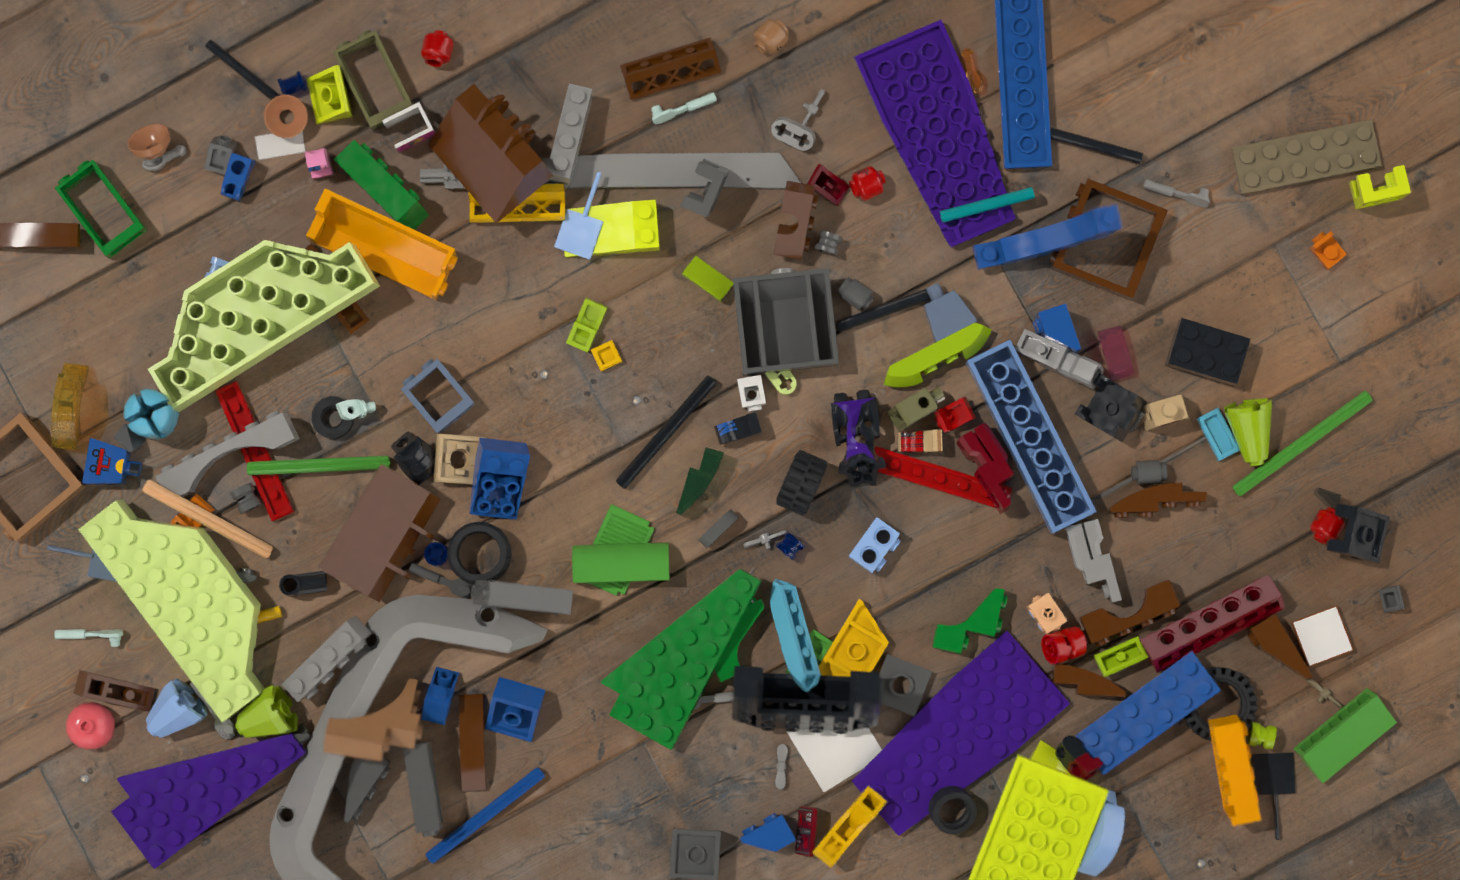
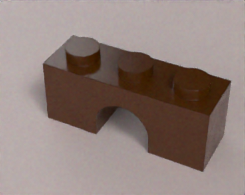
[773,181,818,260]

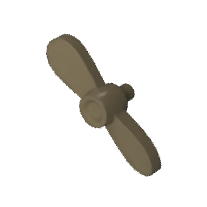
[1306,678,1344,709]

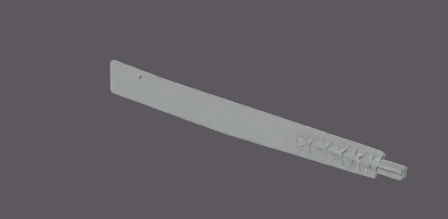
[420,153,801,189]

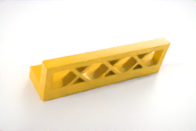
[468,184,565,223]

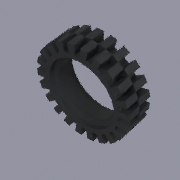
[1183,667,1258,741]

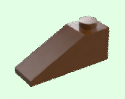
[1247,614,1313,679]
[74,670,156,712]

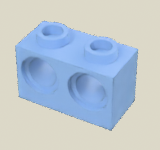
[848,517,901,574]

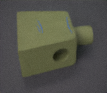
[887,387,945,432]

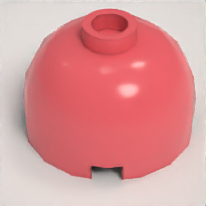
[66,702,115,750]

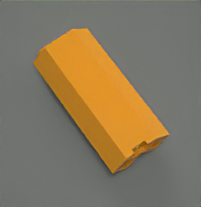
[306,188,458,301]

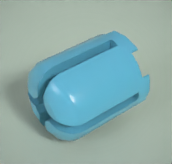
[123,389,179,440]

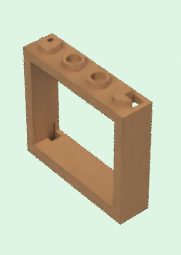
[0,412,86,542]

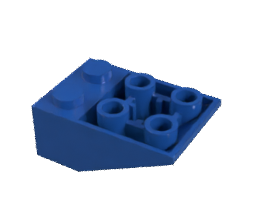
[469,438,530,520]

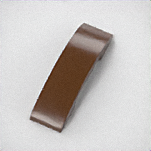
[459,694,486,791]

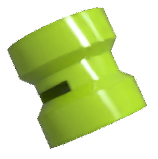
[1247,722,1277,750]

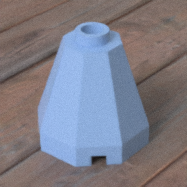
[146,678,208,738]

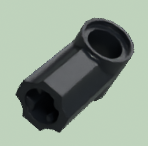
[279,571,328,597]

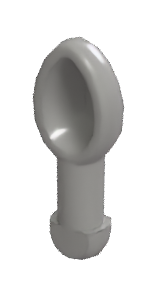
[142,145,186,171]

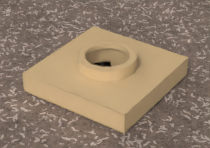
[434,434,485,485]

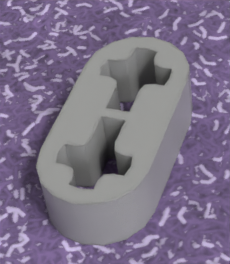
[771,116,816,151]

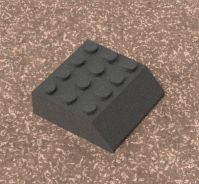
[733,268,839,376]

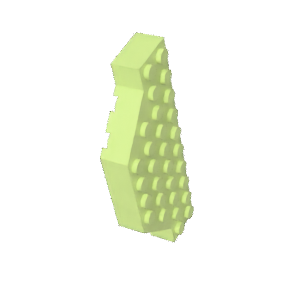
[148,240,380,412]
[78,499,265,722]

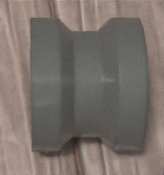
[815,231,842,256]

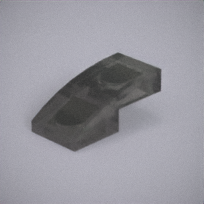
[1314,488,1349,519]

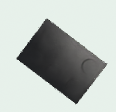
[1165,318,1251,387]

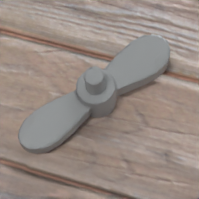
[802,89,825,126]
[743,529,787,549]
[775,744,788,789]

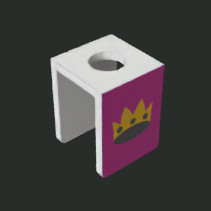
[382,102,435,153]

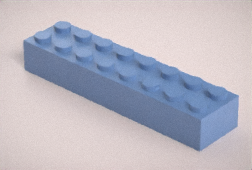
[966,340,1096,534]

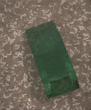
[676,447,724,516]

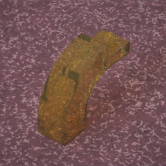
[51,363,89,450]

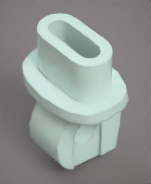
[336,399,376,421]

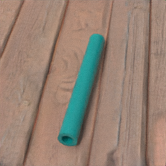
[939,187,1035,223]

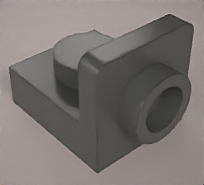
[204,135,238,175]

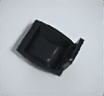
[391,431,436,486]

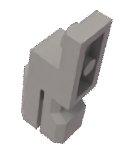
[1015,329,1104,390]
[1065,519,1122,603]

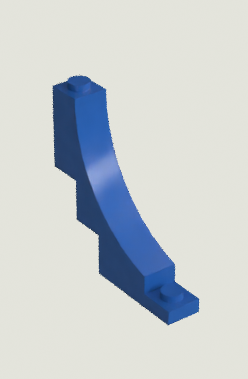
[972,204,1122,270]

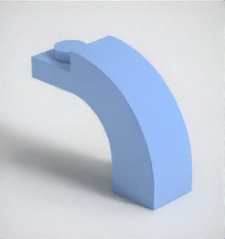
[1077,790,1125,876]

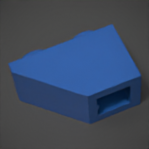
[421,667,459,725]
[740,813,796,852]

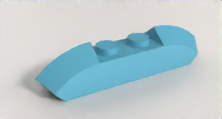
[770,579,820,692]

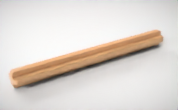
[142,480,273,559]

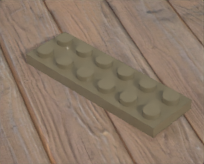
[1231,120,1382,195]

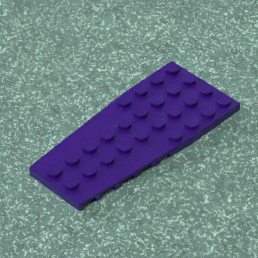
[854,20,1016,248]
[852,631,1070,835]

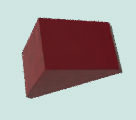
[807,163,850,206]

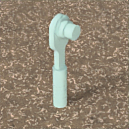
[651,92,717,124]
[55,629,123,647]

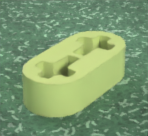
[765,371,797,395]

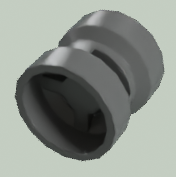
[230,483,262,515]

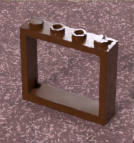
[1049,178,1168,301]

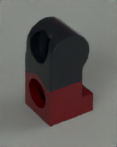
[1055,735,1103,781]

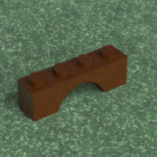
[1078,580,1180,646]

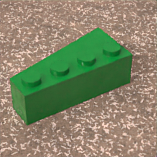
[334,140,429,230]

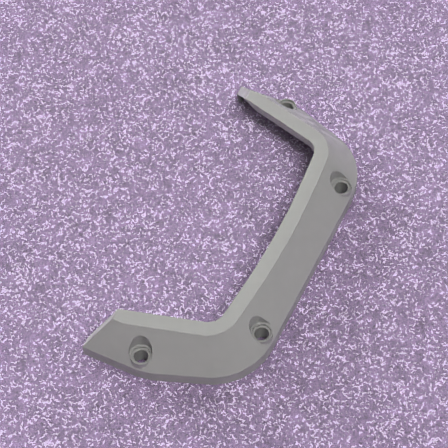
[269,595,548,880]

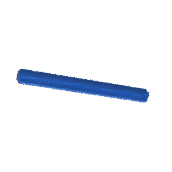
[425,767,545,863]

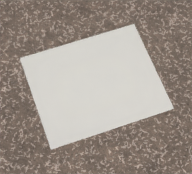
[786,728,882,792]

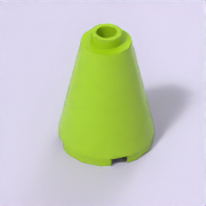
[1224,398,1272,466]

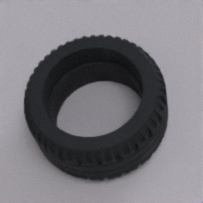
[447,522,512,585]

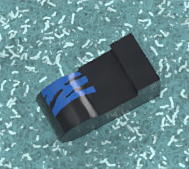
[714,412,762,445]

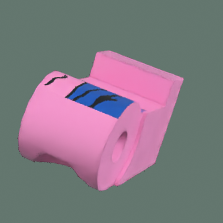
[305,148,334,180]

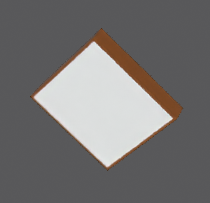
[1291,605,1354,667]

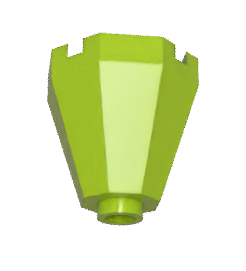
[236,685,298,738]

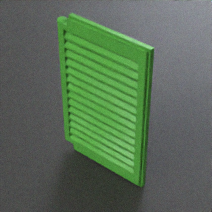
[589,504,655,596]

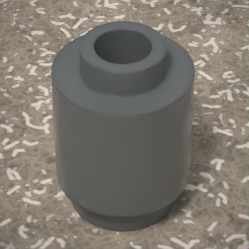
[838,277,874,310]
[1131,460,1167,485]

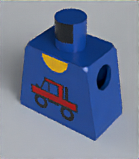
[82,438,142,485]

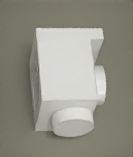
[737,375,766,412]

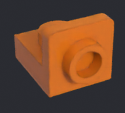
[1309,231,1347,270]

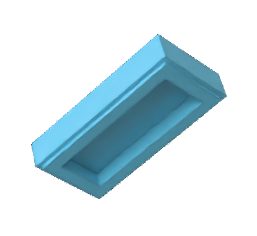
[1196,408,1240,461]

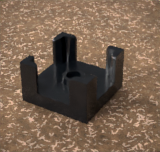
[1075,373,1147,442]
[1327,504,1390,563]

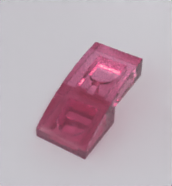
[1097,325,1134,381]

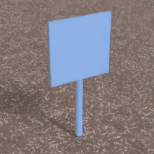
[554,172,603,260]

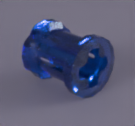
[278,71,308,95]

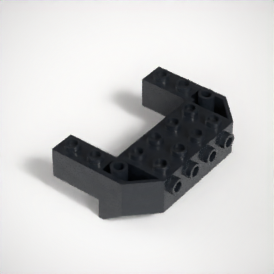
[732,666,882,734]

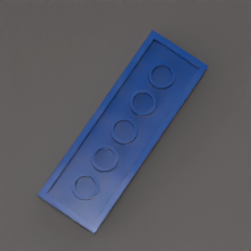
[1075,651,1222,775]

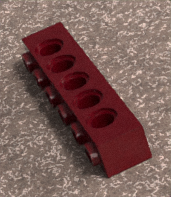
[1140,575,1285,673]

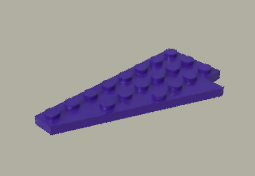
[111,733,307,869]

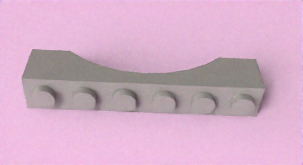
[155,411,300,497]

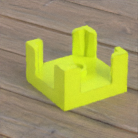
[1349,165,1411,210]

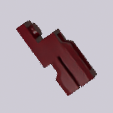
[956,422,1014,514]

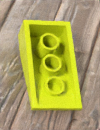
[562,200,660,257]

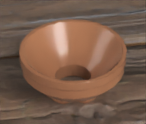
[264,95,308,138]
[128,124,171,160]

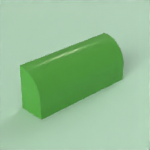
[572,542,670,583]
[1293,688,1397,783]

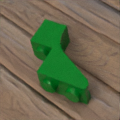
[932,588,1008,654]
[715,597,764,682]

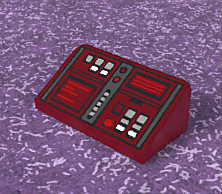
[795,806,818,857]

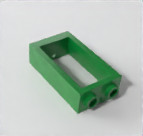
[55,160,148,259]

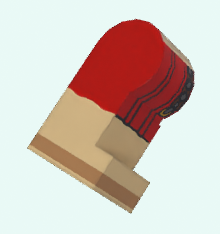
[897,430,943,453]

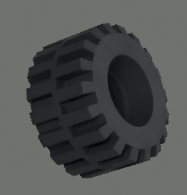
[776,450,827,516]

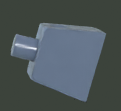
[923,283,977,343]

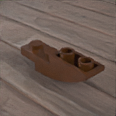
[1108,482,1207,518]

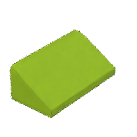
[682,256,734,303]
[1094,636,1148,678]

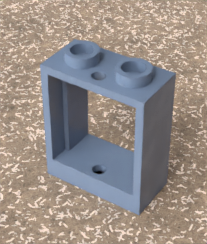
[401,359,476,434]

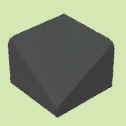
[114,424,146,454]
[281,723,312,745]

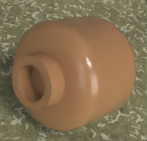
[754,19,789,55]

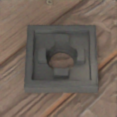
[880,654,932,716]

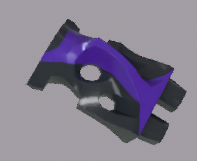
[831,389,886,487]

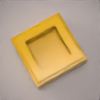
[591,340,622,372]

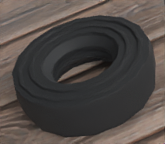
[311,396,354,439]

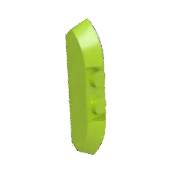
[883,323,992,387]

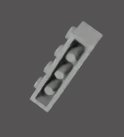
[282,616,372,702]

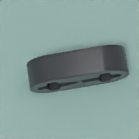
[698,509,739,549]

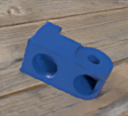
[221,153,256,201]

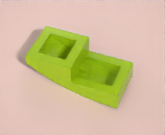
[566,298,608,353]

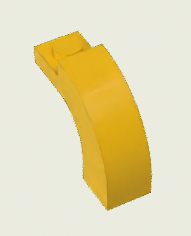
[812,786,887,868]

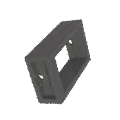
[471,580,573,614]
[403,742,444,837]

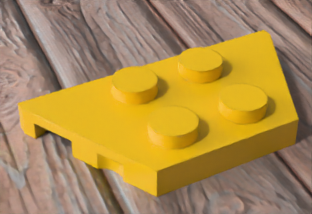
[818,599,889,677]

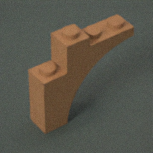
[323,678,423,761]

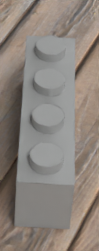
[548,84,593,186]

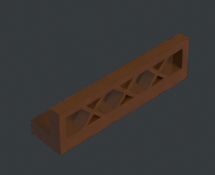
[620,37,721,100]

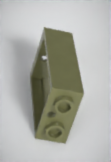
[333,30,413,131]

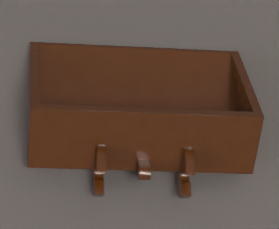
[428,84,553,223]
[319,464,441,602]

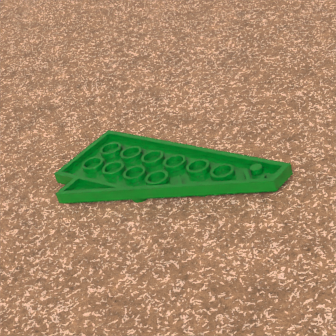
[601,569,762,750]

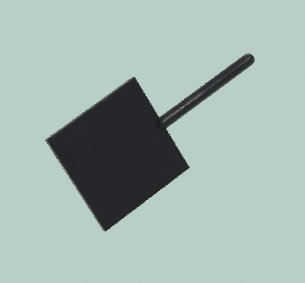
[1252,752,1295,840]

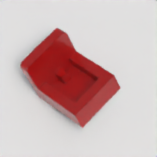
[934,396,976,433]

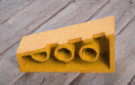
[1208,714,1261,826]

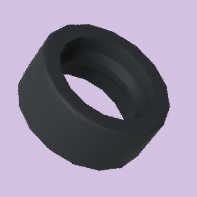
[928,786,977,834]

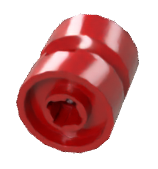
[1041,626,1087,665]

